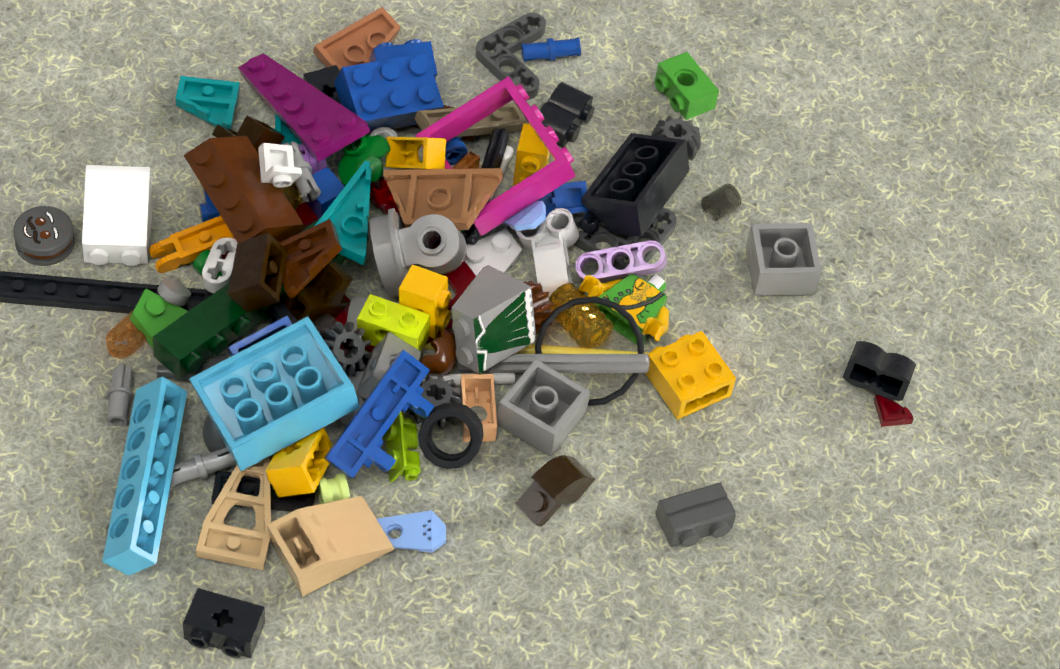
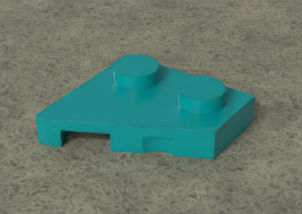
[175,76,240,129]

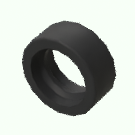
[418,402,484,469]

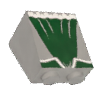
[451,265,536,374]

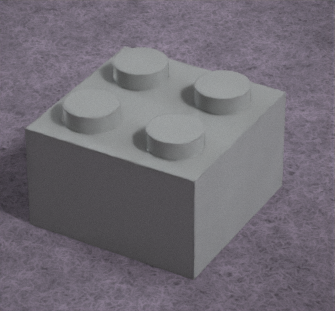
[746,223,822,296]
[497,359,590,457]

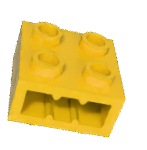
[645,331,736,420]

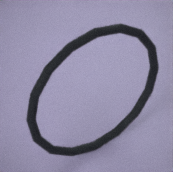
[535,296,644,406]

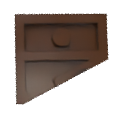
[279,219,342,298]

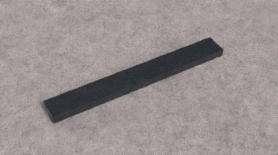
[0,271,213,314]

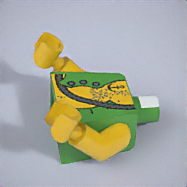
[578,274,669,345]

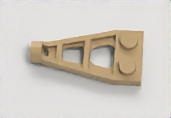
[196,455,272,570]

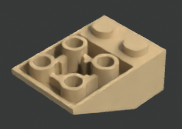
[267,496,394,597]

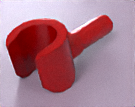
[372,180,397,206]

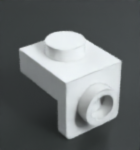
[258,143,302,188]

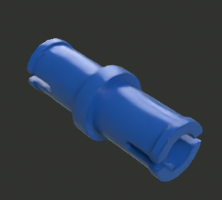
[521,37,581,62]

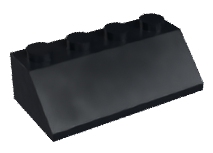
[581,133,690,237]

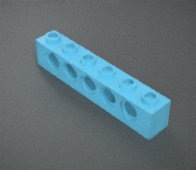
[102,376,187,575]

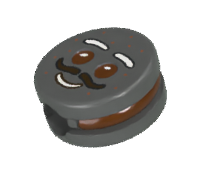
[13,206,75,266]

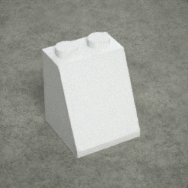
[82,165,153,266]

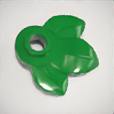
[338,134,391,186]

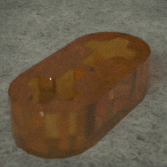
[106,311,146,359]

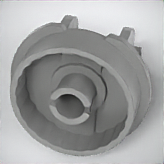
[370,208,467,298]

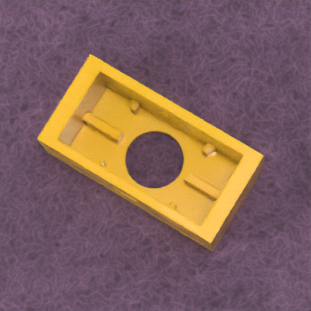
[385,137,446,169]

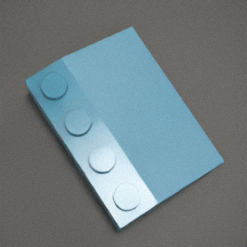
[189,316,360,471]

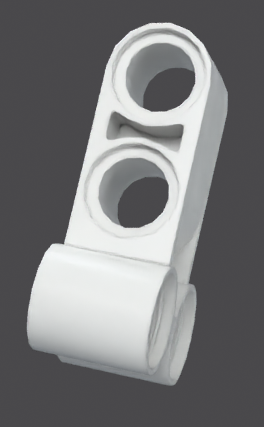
[516,208,579,300]

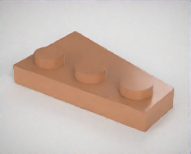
[313,7,400,70]

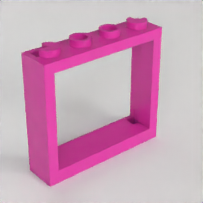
[415,76,575,236]

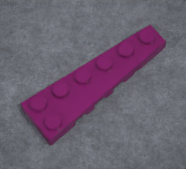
[238,53,370,162]

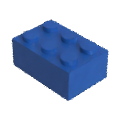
[334,52,444,134]

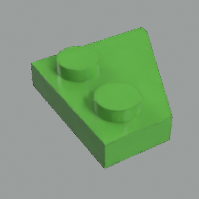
[129,289,188,348]

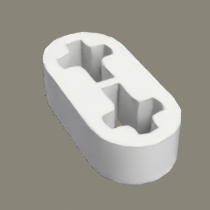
[202,237,238,293]

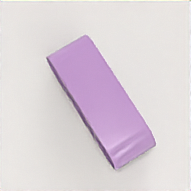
[575,241,667,283]

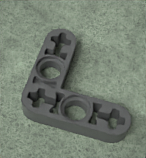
[476,13,546,100]
[565,208,677,270]

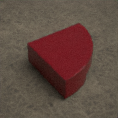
[874,395,914,427]

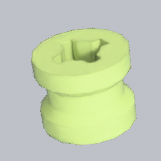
[317,473,350,504]

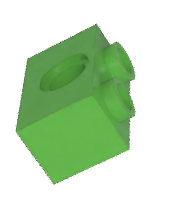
[654,52,719,120]

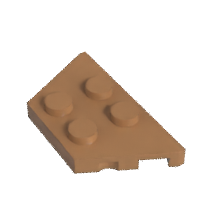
[383,168,504,230]

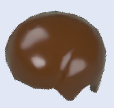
[420,328,457,376]

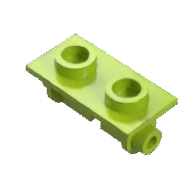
[383,411,421,482]

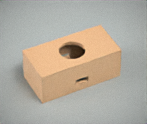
[460,374,497,442]

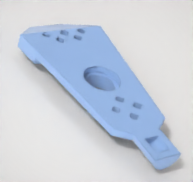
[503,201,546,231]
[377,510,446,552]

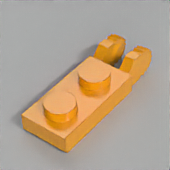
[149,216,236,274]

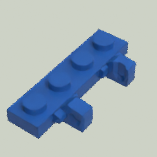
[323,350,435,479]

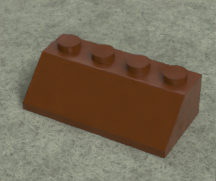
[183,136,305,243]

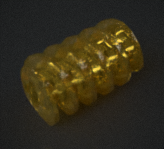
[549,283,614,349]

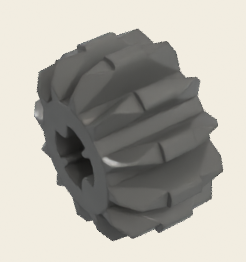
[651,115,701,161]
[322,322,372,376]
[408,374,462,430]

